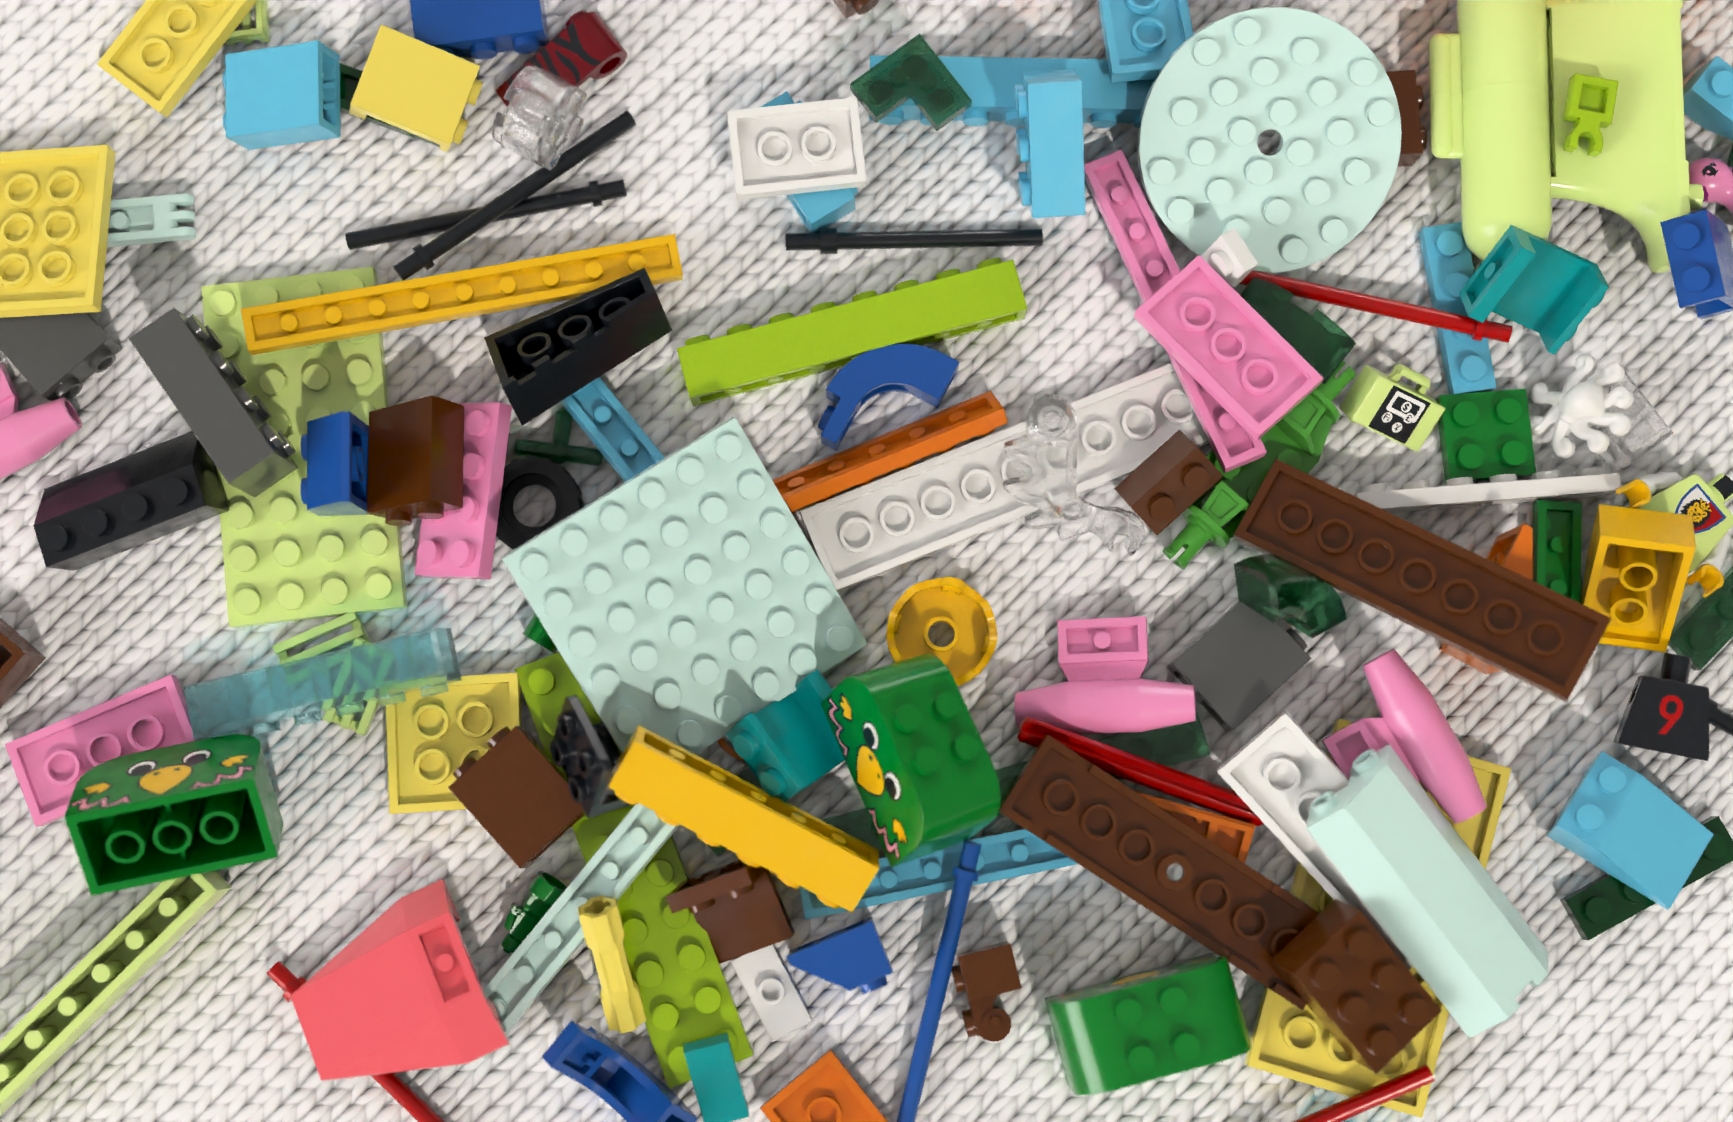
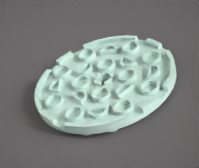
[1137,7,1402,273]

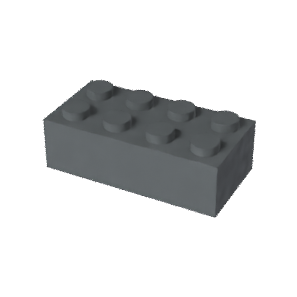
[129,308,299,497]

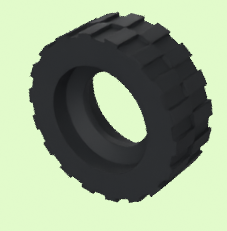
[496,456,584,550]

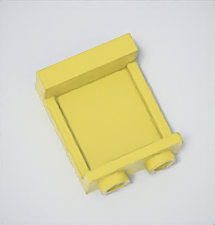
[349,24,483,153]

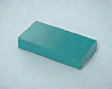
[683,1033,749,1122]

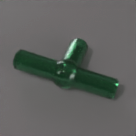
[515,409,603,466]

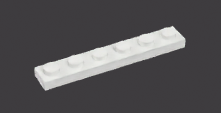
[1353,467,1621,513]

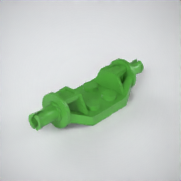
[1163,358,1356,569]

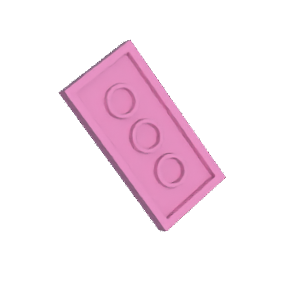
[1134,255,1324,441]
[414,402,512,580]
[5,675,201,826]

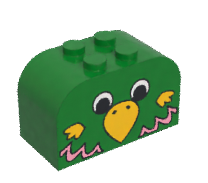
[821,654,1000,868]
[64,734,283,896]
[1045,952,1252,1095]

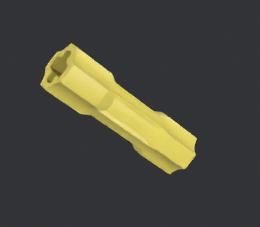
[578,895,647,1034]

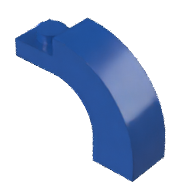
[817,344,960,451]
[542,1020,698,1122]

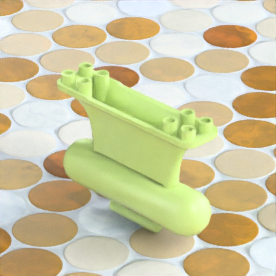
[1429,0,1704,273]

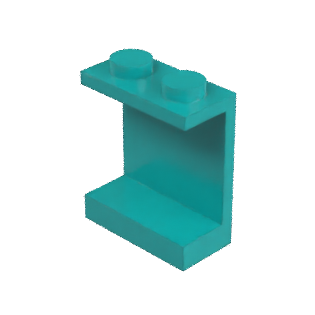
[1459,225,1609,355]
[726,669,845,802]

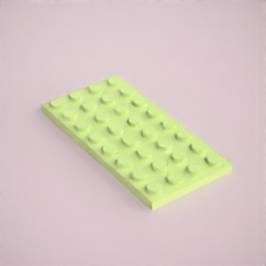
[201,267,408,628]

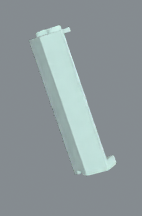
[1306,744,1549,1038]

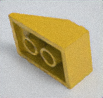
[1580,504,1696,652]

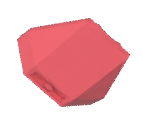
[291,879,510,1081]

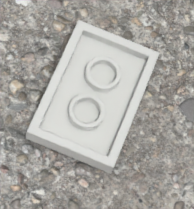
[727,97,867,200]

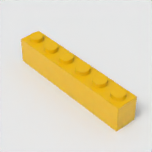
[608,725,879,912]

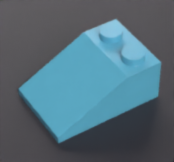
[1546,751,1714,910]

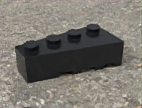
[484,268,672,426]

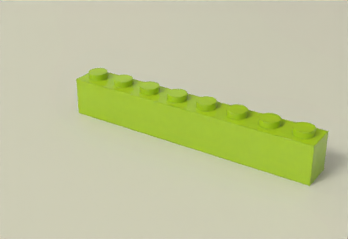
[677,258,1027,407]

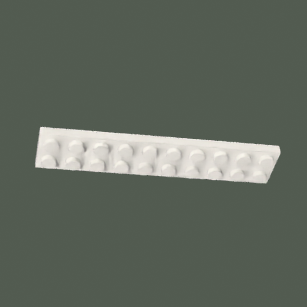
[800,363,1209,592]

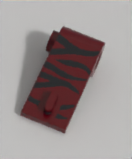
[495,10,628,131]

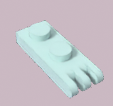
[107,194,196,247]

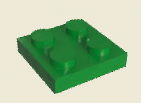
[1435,389,1536,483]

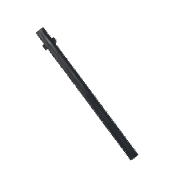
[393,111,636,281]
[345,179,627,250]

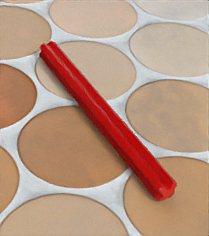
[1017,717,1264,826]

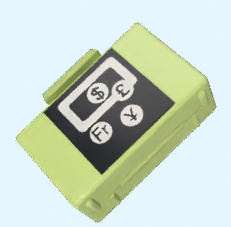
[1339,364,1445,452]

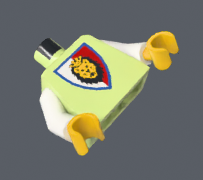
[1615,472,1733,598]

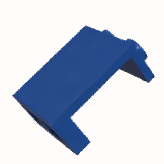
[1660,209,1733,319]

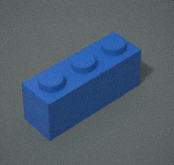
[410,0,549,60]

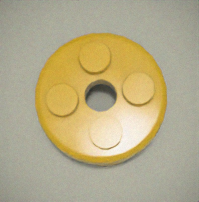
[886,577,998,686]

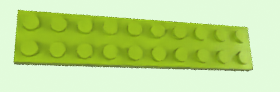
[514,652,754,1089]

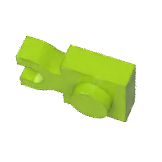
[1563,73,1619,157]

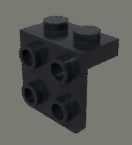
[550,695,632,818]

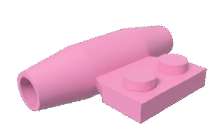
[0,361,82,480]
[1014,616,1196,734]
[1321,649,1487,824]

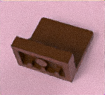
[666,860,795,964]

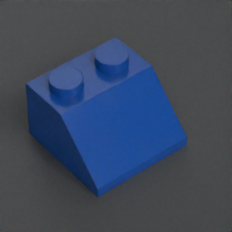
[300,411,370,516]
[786,917,893,994]

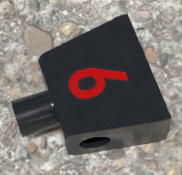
[1614,653,1709,761]

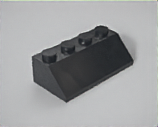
[33,431,230,571]

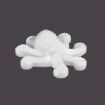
[1530,354,1634,458]

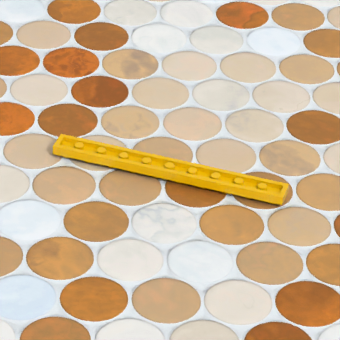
[241,234,683,355]

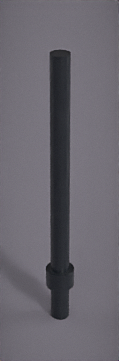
[785,228,1043,254]

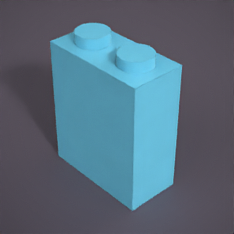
[223,40,341,150]

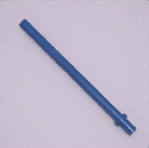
[896,840,982,1122]

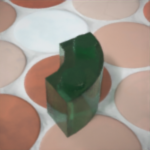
[1240,277,1356,384]
[1234,555,1347,639]

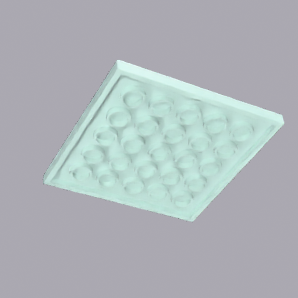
[501,417,868,755]

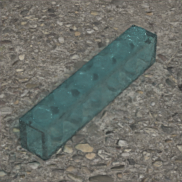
[184,628,462,739]

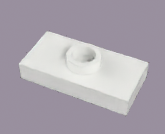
[731,944,812,1042]

